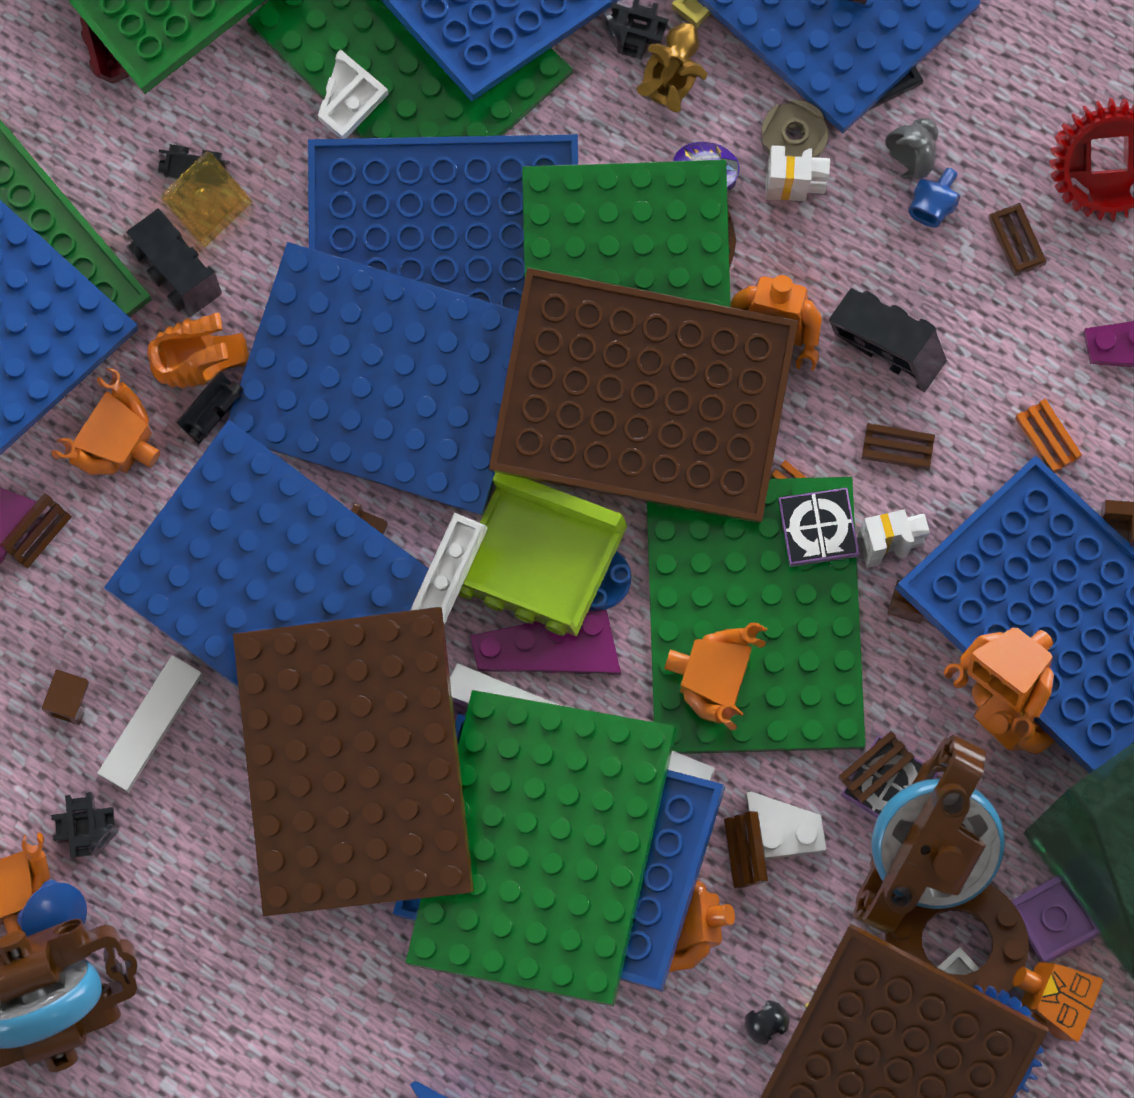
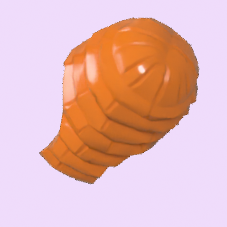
[147,313,249,389]

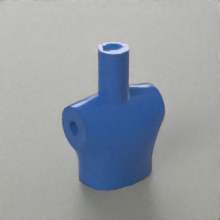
[908,168,960,228]

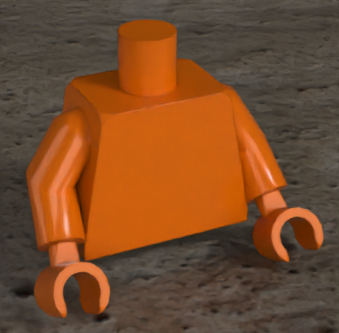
[731,275,822,372]
[51,367,160,475]
[665,622,767,730]
[944,628,1054,740]
[972,682,1055,754]
[0,832,51,934]
[669,880,735,972]

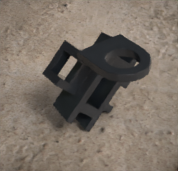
[602,0,669,60]
[51,792,118,858]

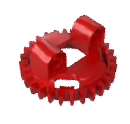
[1049,98,1134,221]

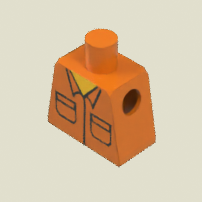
[1013,962,1104,1042]

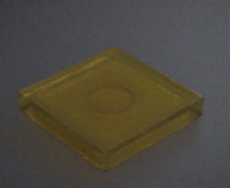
[159,151,253,247]

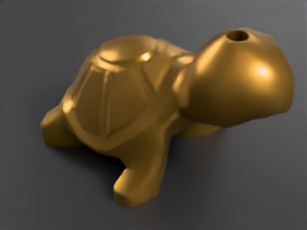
[636,23,707,113]

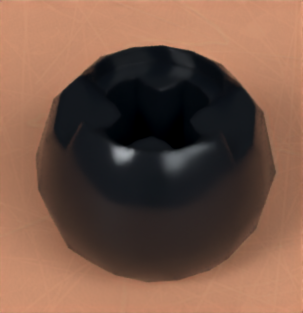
[744,1000,790,1045]

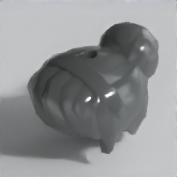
[885,118,939,179]

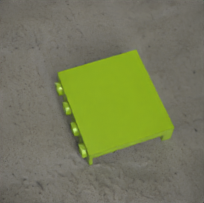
[458,473,628,636]

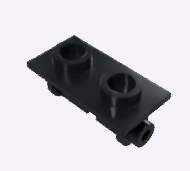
[158,144,230,186]
[176,372,243,445]

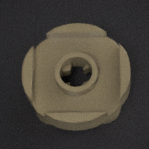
[761,100,829,158]

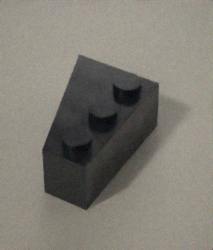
[126,208,222,317]
[829,288,947,393]

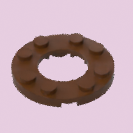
[884,884,1029,995]

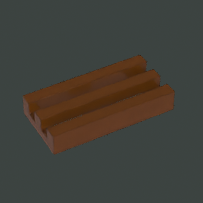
[988,203,1047,277]
[861,423,935,470]
[0,493,72,569]
[838,731,915,804]
[724,811,768,888]

